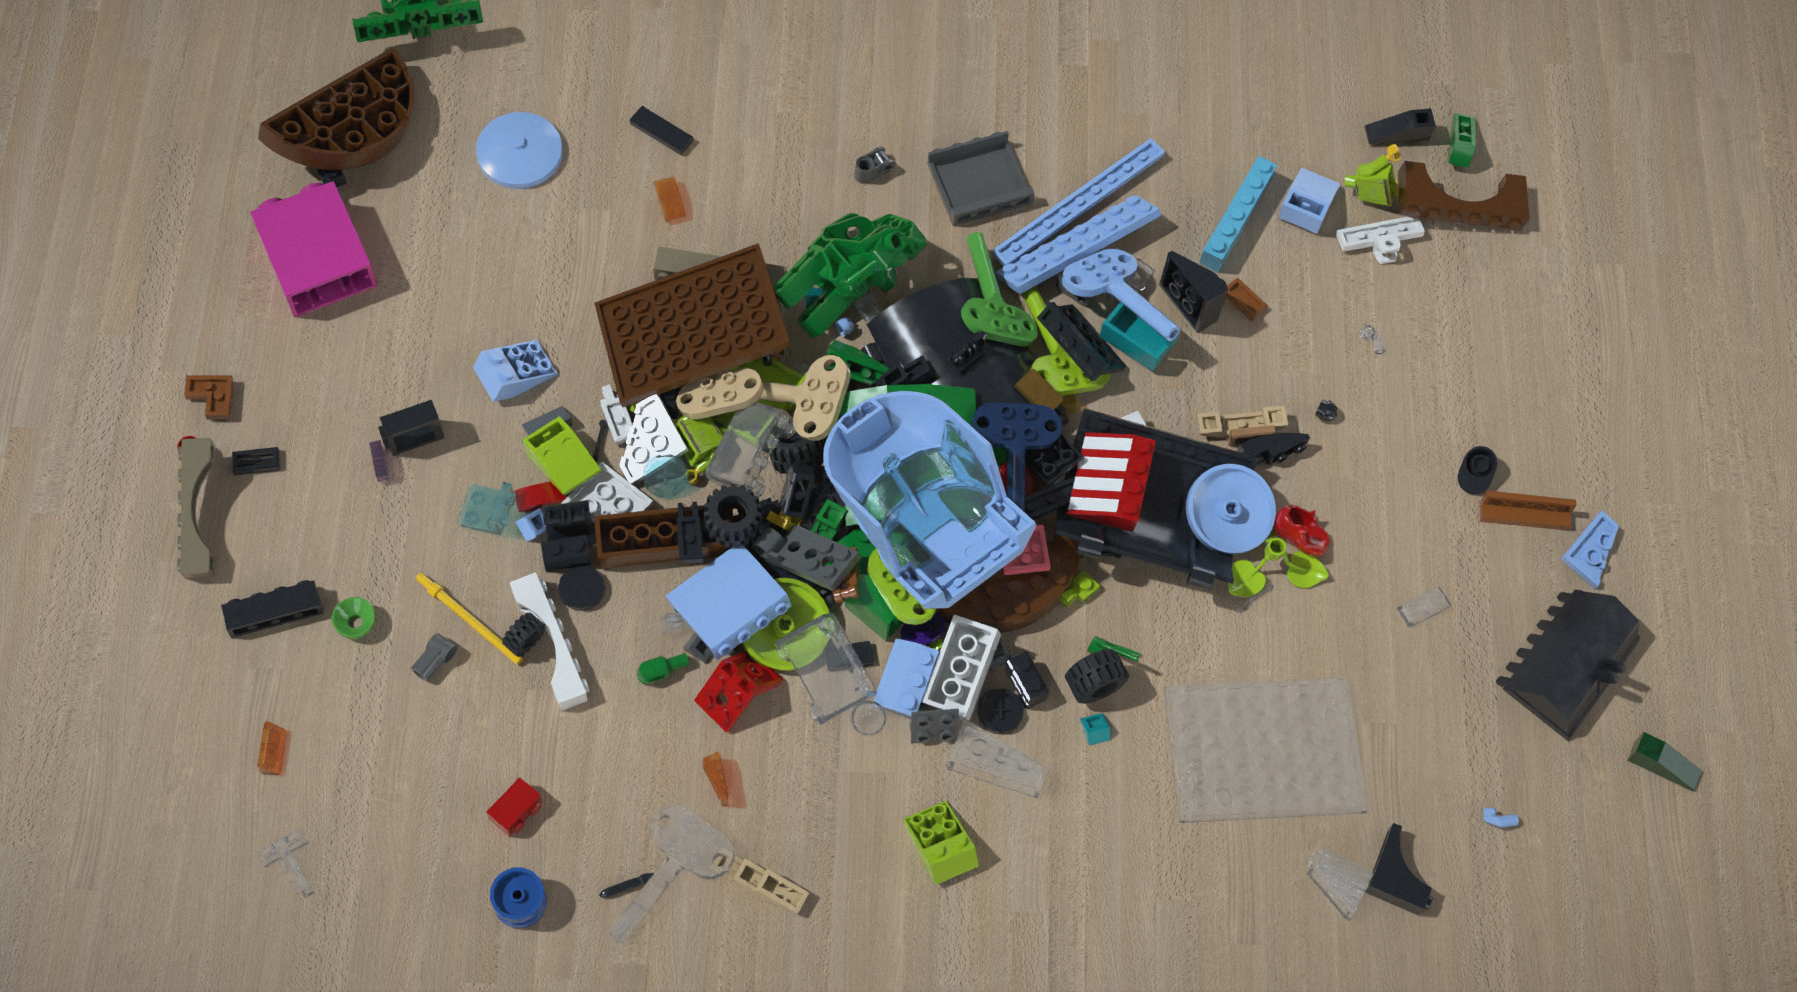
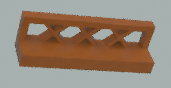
[1480,491,1576,531]

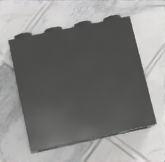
[927,131,1034,226]

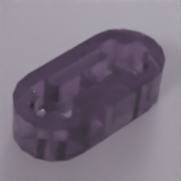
[369,440,389,482]

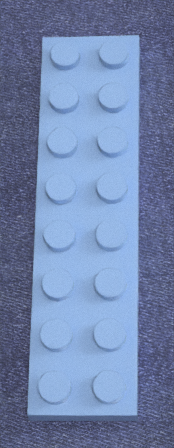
[996,195,1161,294]

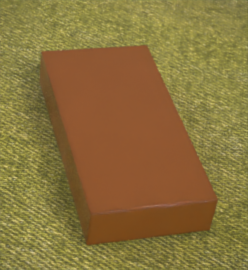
[1226,277,1268,321]

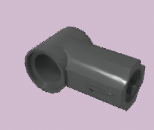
[411,633,457,682]

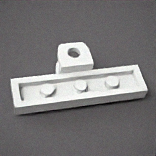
[1336,217,1425,264]

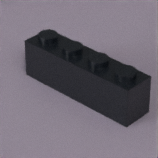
[221,580,324,638]

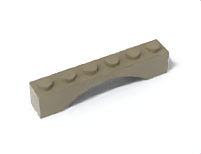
[177,438,215,579]

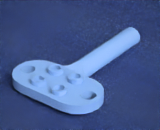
[1061,249,1180,341]

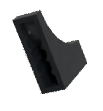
[1365,823,1433,916]

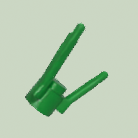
[1087,636,1140,662]

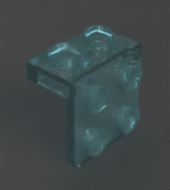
[458,482,516,535]

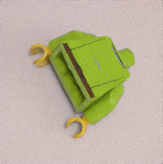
[1344,144,1401,206]
[674,416,730,485]

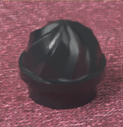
[1315,400,1338,421]

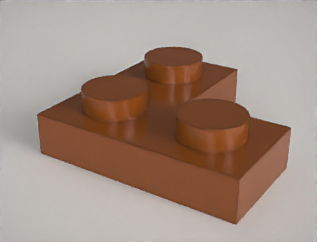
[184,375,234,420]

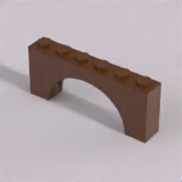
[1398,161,1529,231]

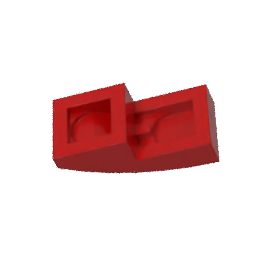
[513,482,566,512]

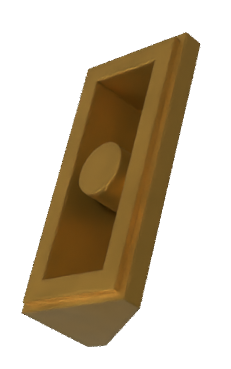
[1014,368,1063,410]

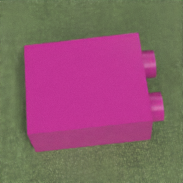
[250,181,377,317]

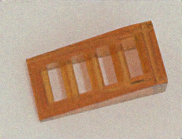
[702,752,728,807]

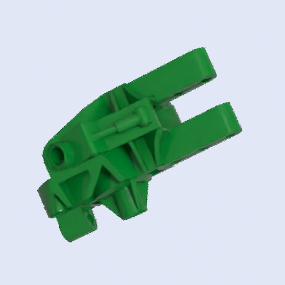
[773,213,927,338]

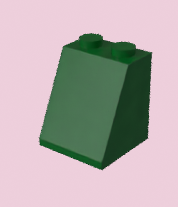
[845,573,917,641]

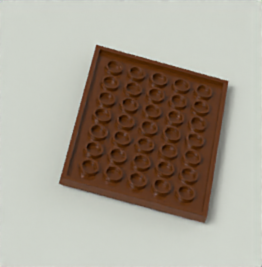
[594,243,792,408]

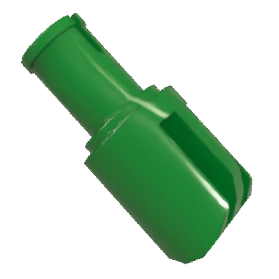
[637,652,690,684]

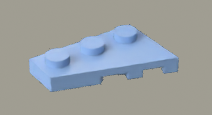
[1560,511,1619,589]

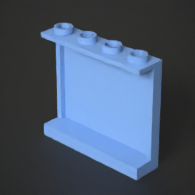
[666,543,792,660]

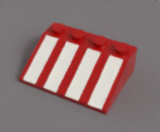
[1066,433,1156,532]

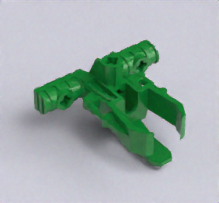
[352,0,483,43]

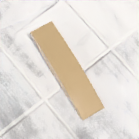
[709,848,809,914]

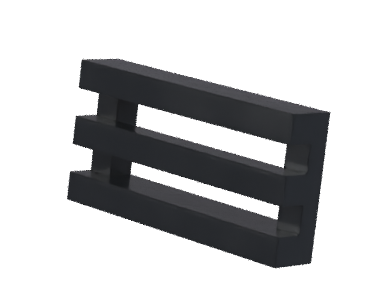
[232,447,280,475]

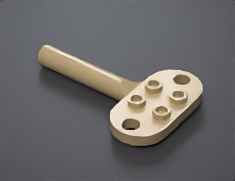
[747,355,851,441]
[676,368,764,419]

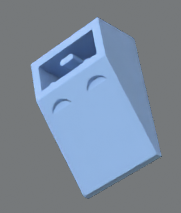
[1278,168,1340,234]
[473,340,558,402]

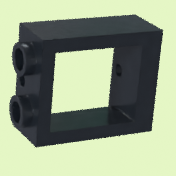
[378,400,444,456]

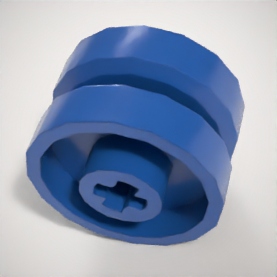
[490,867,547,928]

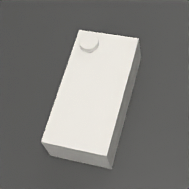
[921,615,1001,722]

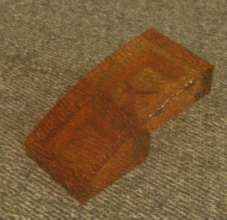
[653,176,686,222]

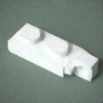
[600,384,633,445]

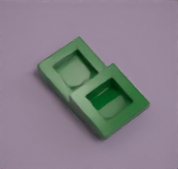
[811,499,847,540]

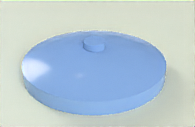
[476,112,562,189]
[1186,464,1276,555]

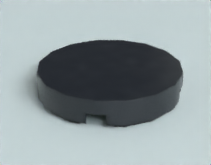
[558,565,605,610]
[977,688,1023,735]

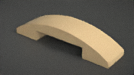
[1197,405,1288,438]

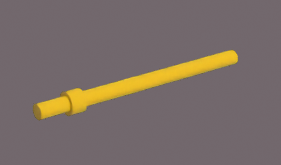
[415,572,523,665]

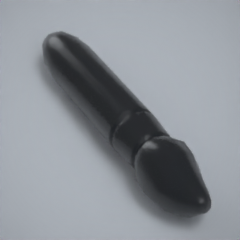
[599,873,656,898]

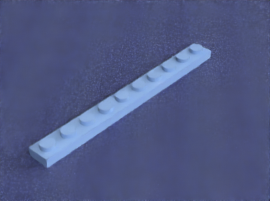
[991,138,1165,267]

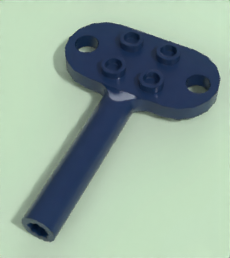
[971,402,1062,513]

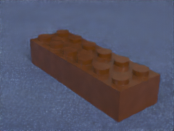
[594,505,735,569]

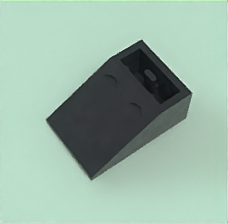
[1025,423,1084,487]

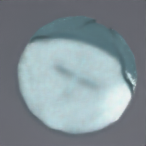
[643,454,688,498]

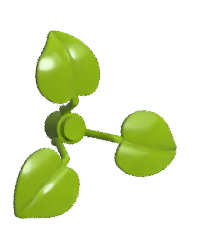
[1228,528,1329,597]

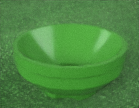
[332,597,375,639]

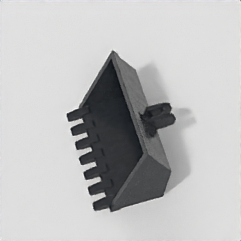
[1495,589,1640,742]

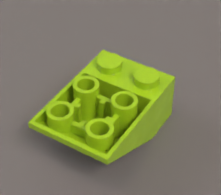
[522,416,602,496]
[903,801,979,885]

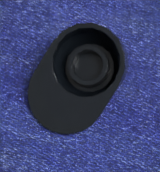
[1457,446,1498,494]

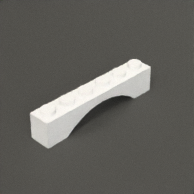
[510,572,590,711]

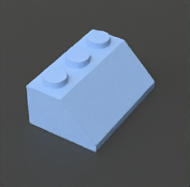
[872,639,939,718]

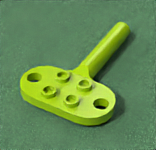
[1021,286,1111,396]
[867,545,936,625]

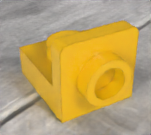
[766,511,804,531]

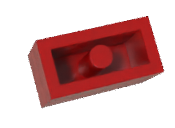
[486,777,543,837]

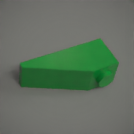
[1448,113,1476,168]
[826,340,890,386]

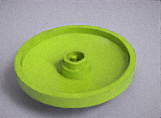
[742,578,831,671]

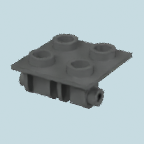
[909,708,959,743]

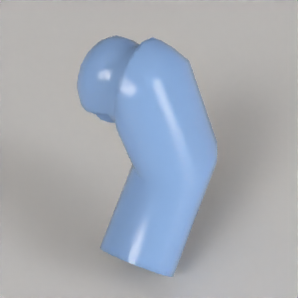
[1482,807,1519,828]

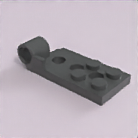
[752,526,862,592]

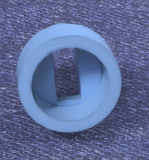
[835,318,854,337]

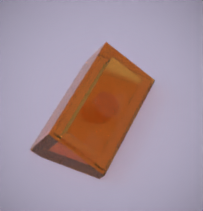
[257,721,287,775]

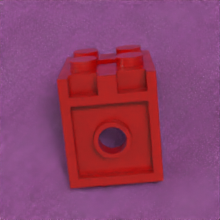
[694,651,783,732]

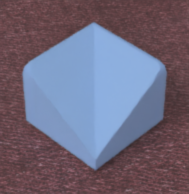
[515,508,546,541]

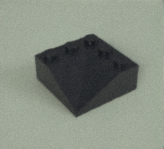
[1159,251,1228,333]

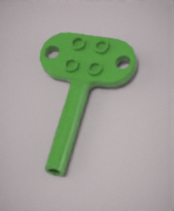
[961,232,1038,346]

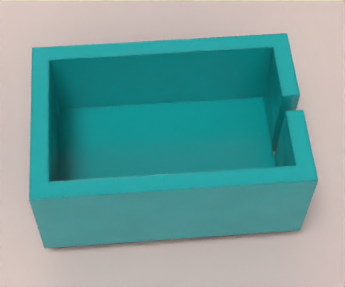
[1099,302,1181,372]

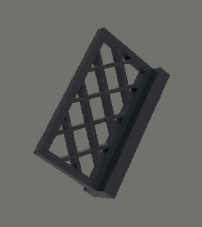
[1037,302,1127,381]

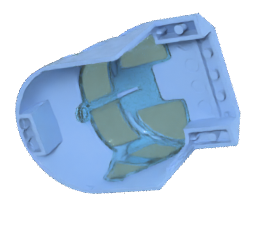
[823,391,1036,609]

